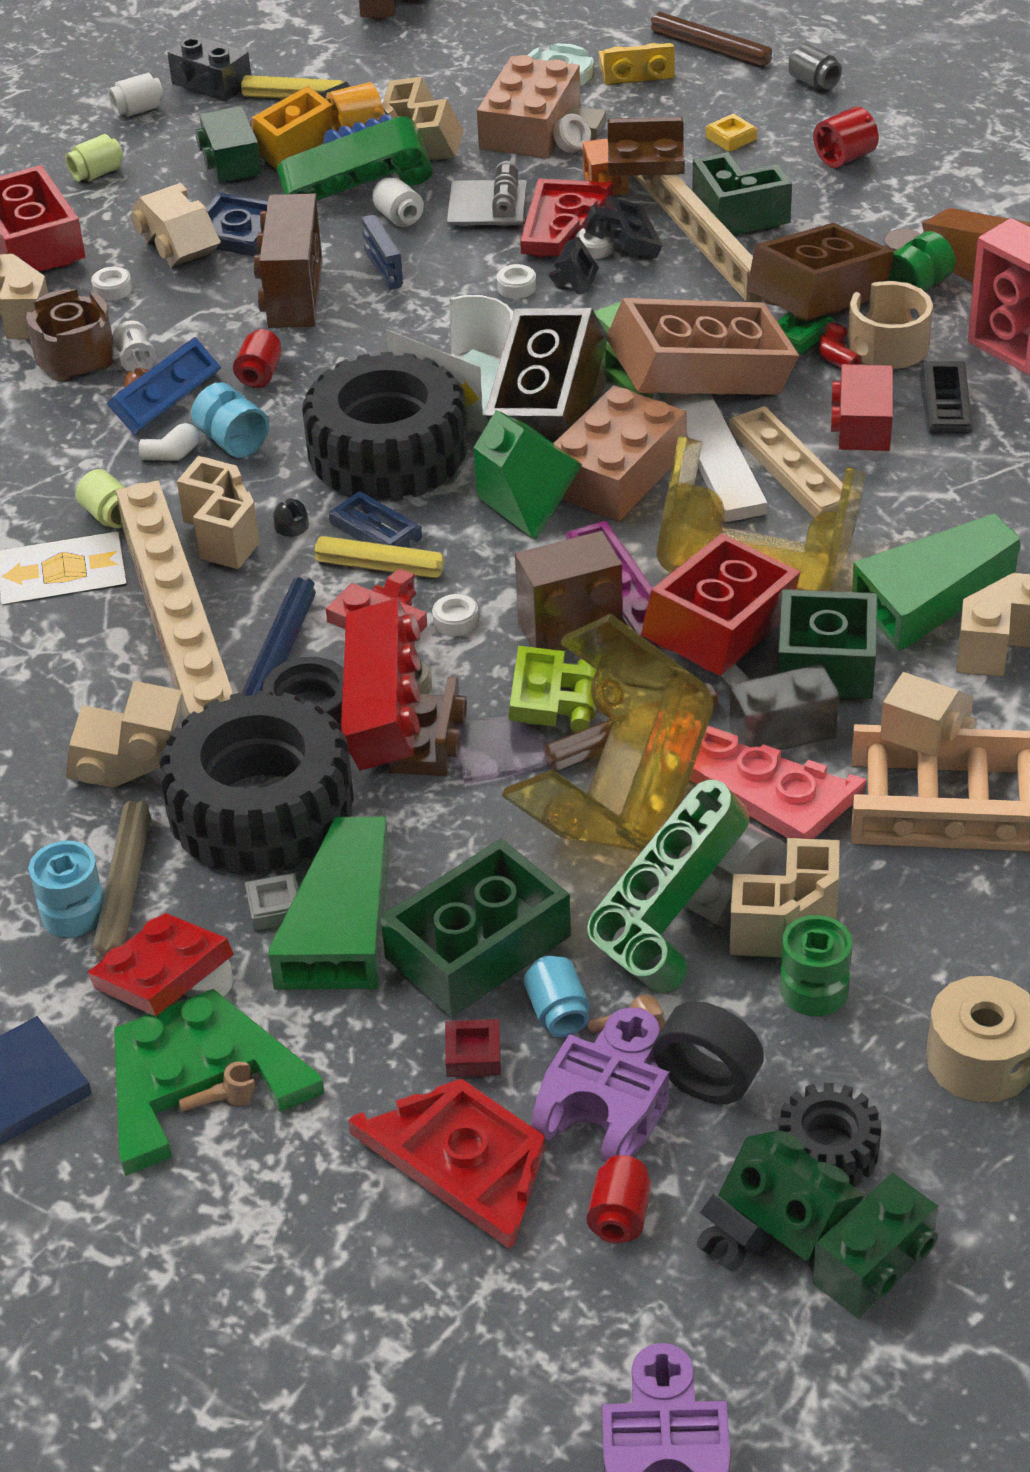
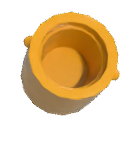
[326,82,384,133]

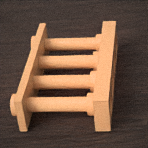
[851,724,1030,851]

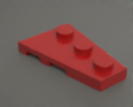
[520,178,613,257]

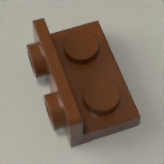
[607,117,685,176]
[389,677,467,776]

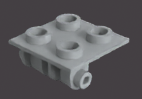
[447,161,527,227]

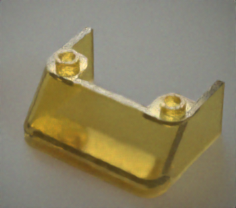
[656,436,866,591]
[502,614,713,852]

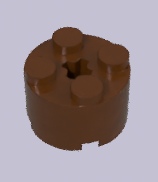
[26,289,114,382]

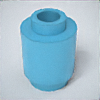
[523,956,590,1037]

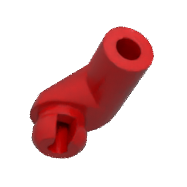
[819,322,862,368]

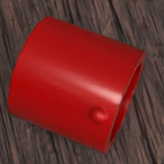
[813,106,879,168]

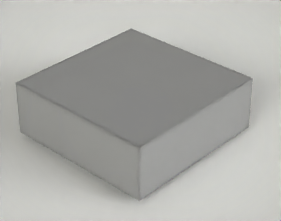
[245,873,298,931]

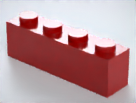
[341,598,420,771]

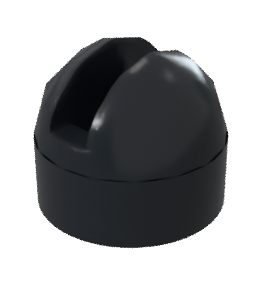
[273,498,309,537]

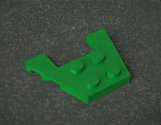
[114,989,325,1176]

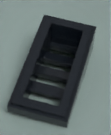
[920,361,973,433]

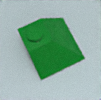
[473,410,583,539]

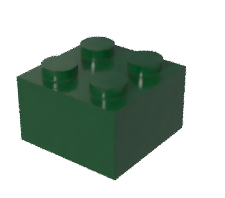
[777,589,877,699]

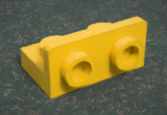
[599,43,675,85]

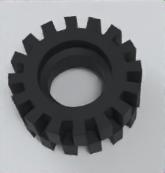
[778,1082,882,1187]

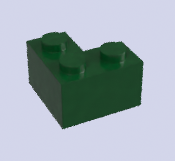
[692,152,792,237]

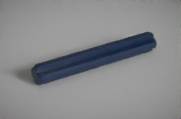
[241,577,316,696]

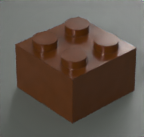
[515,531,623,651]

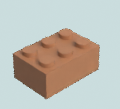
[477,55,580,158]
[553,385,687,522]

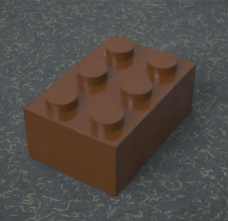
[254,193,323,328]
[747,222,894,321]

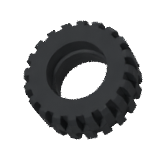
[302,352,468,502]
[159,691,354,875]

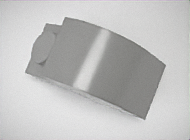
[685,823,787,927]

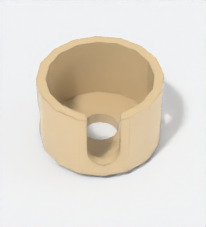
[847,281,933,369]
[926,976,1030,1103]

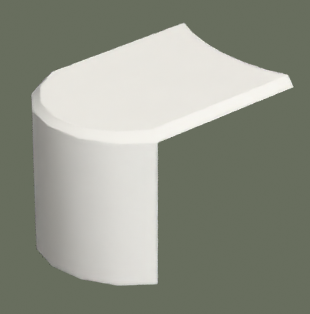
[449,295,513,360]

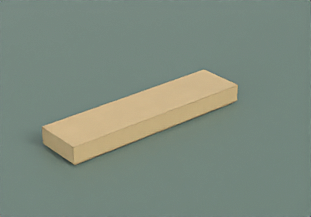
[729,406,857,523]

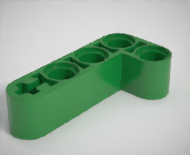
[277,117,433,201]
[587,780,750,993]

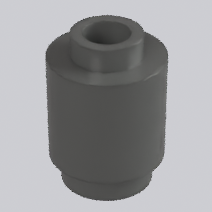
[788,43,842,90]

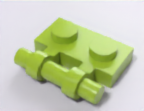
[508,645,599,732]

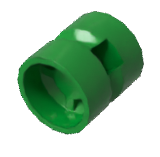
[888,231,956,292]
[780,915,853,1016]

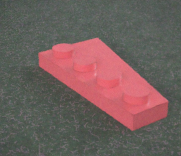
[650,717,866,839]

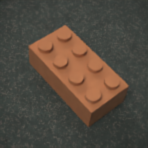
[606,298,799,395]

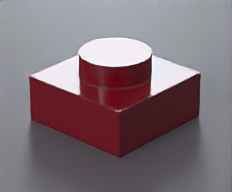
[445,1019,501,1077]

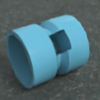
[191,382,270,458]
[28,841,104,938]

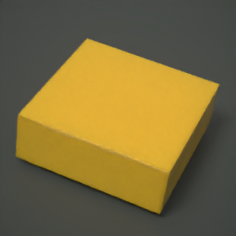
[706,114,757,152]

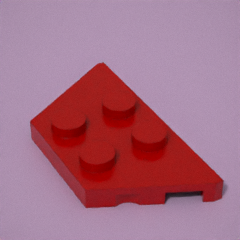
[348,1078,545,1249]

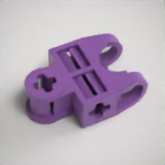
[532,1007,670,1163]
[602,1343,730,1472]

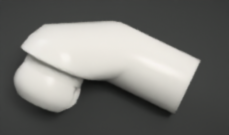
[139,423,199,461]

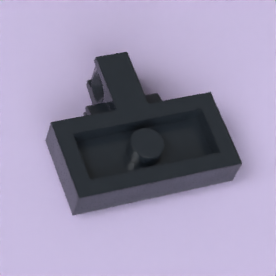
[582,196,663,259]

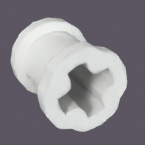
[112,321,156,372]

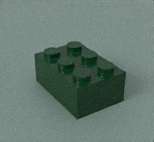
[380,838,571,1017]

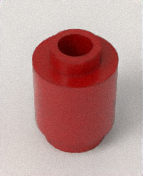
[233,329,282,388]
[586,1155,652,1244]

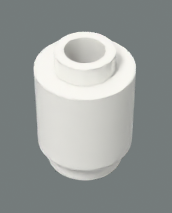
[108,73,164,117]
[373,178,424,227]

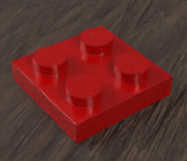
[87,913,234,1016]

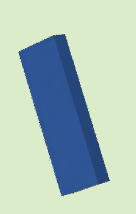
[107,337,222,435]

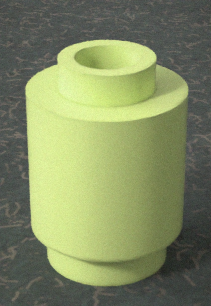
[65,134,123,182]
[75,469,126,528]

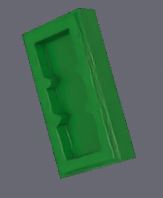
[777,312,834,355]

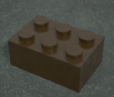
[485,308,607,443]

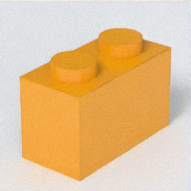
[252,86,332,170]

